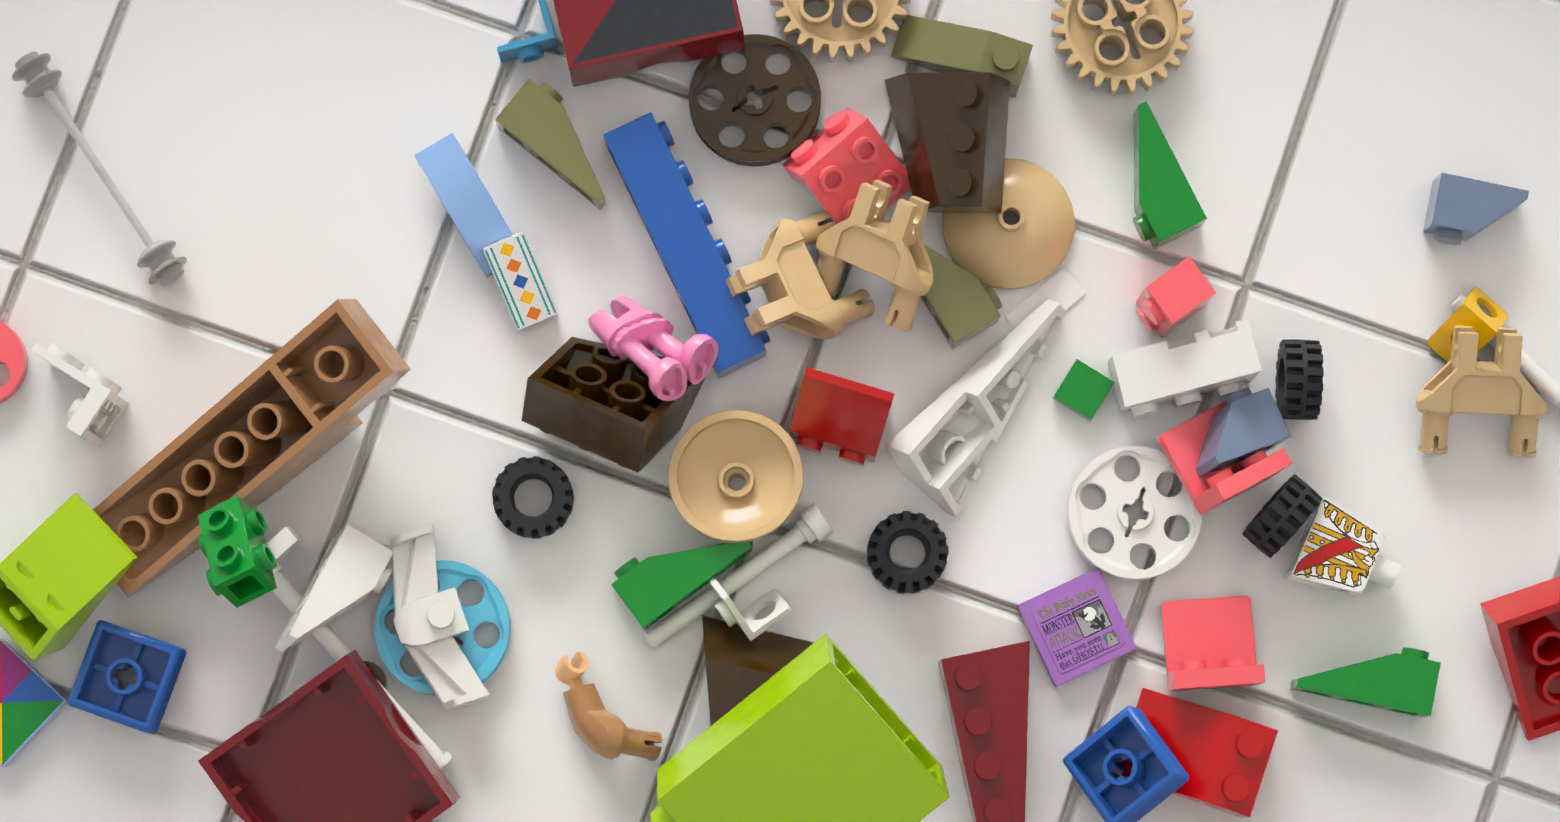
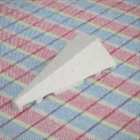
[885,299,1065,517]

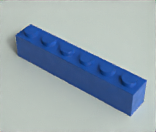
[603,112,770,379]

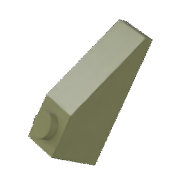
[891,15,1033,98]
[495,79,606,210]
[921,244,1002,349]

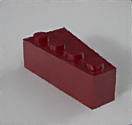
[938,641,1030,822]

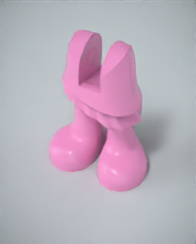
[588,295,719,401]

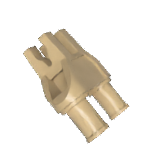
[815,180,933,332]
[725,210,875,339]
[1416,326,1547,458]

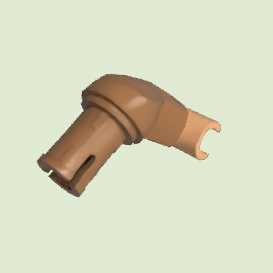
[555,651,662,761]

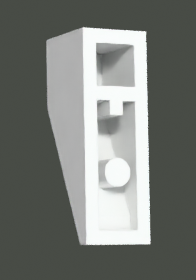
[275,524,393,653]

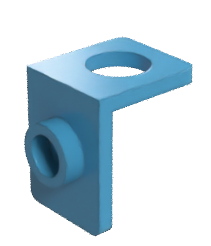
[497,0,558,63]

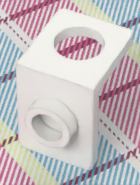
[708,577,792,641]

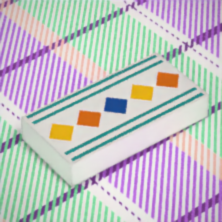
[482,231,558,331]

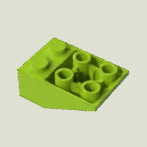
[0,493,138,661]

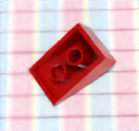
[789,367,895,466]
[1480,576,1560,741]
[1120,688,1278,818]

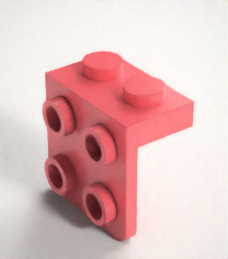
[782,108,910,225]

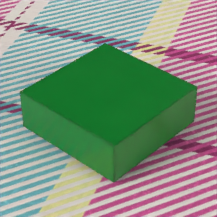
[1053,359,1115,421]

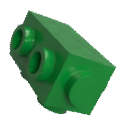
[198,495,277,608]

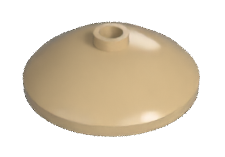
[942,158,1075,290]
[668,410,803,543]

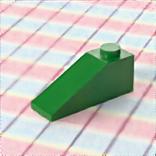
[1133,101,1207,249]
[611,542,752,630]
[1290,647,1441,718]

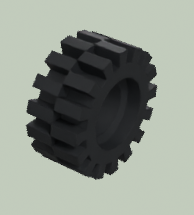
[867,511,949,594]

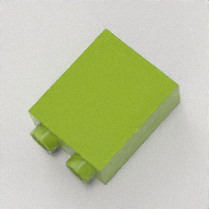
[650,634,950,822]

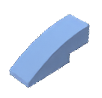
[414,133,513,277]

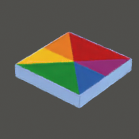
[0,639,68,767]

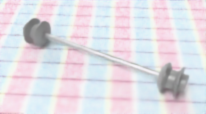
[12,51,187,286]

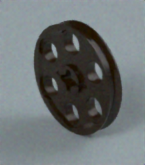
[689,34,821,167]

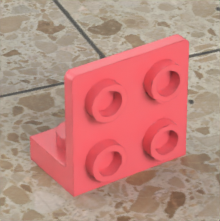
[1157,401,1293,515]
[1160,595,1265,692]

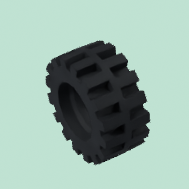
[1275,339,1324,420]
[492,456,574,539]
[1242,474,1323,558]

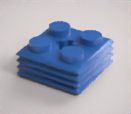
[67,620,187,734]
[1063,705,1189,822]

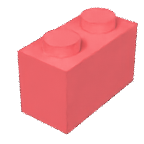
[1136,256,1216,337]

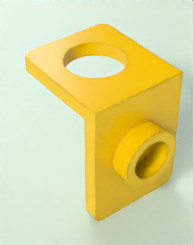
[1427,287,1508,362]

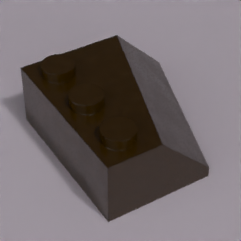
[521,337,707,473]
[702,615,814,726]

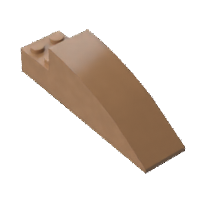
[93,299,411,597]

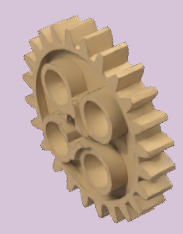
[770,0,911,62]
[1050,0,1194,96]

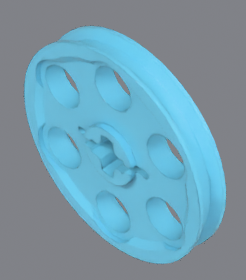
[374,560,511,696]

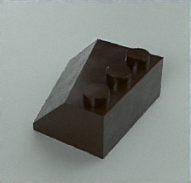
[884,72,1010,214]

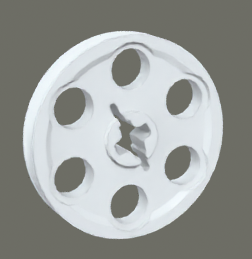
[1067,445,1202,581]

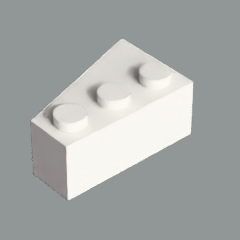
[1108,318,1262,417]

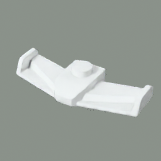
[390,524,490,711]

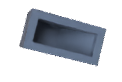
[1423,173,1529,245]
[1196,387,1291,477]

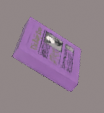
[1016,568,1137,687]

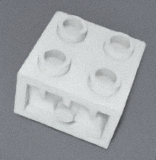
[31,343,128,447]

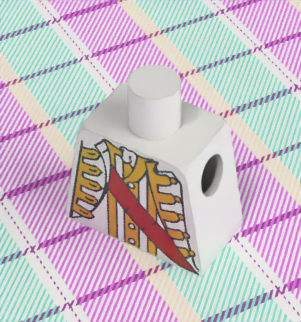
[1284,497,1401,596]

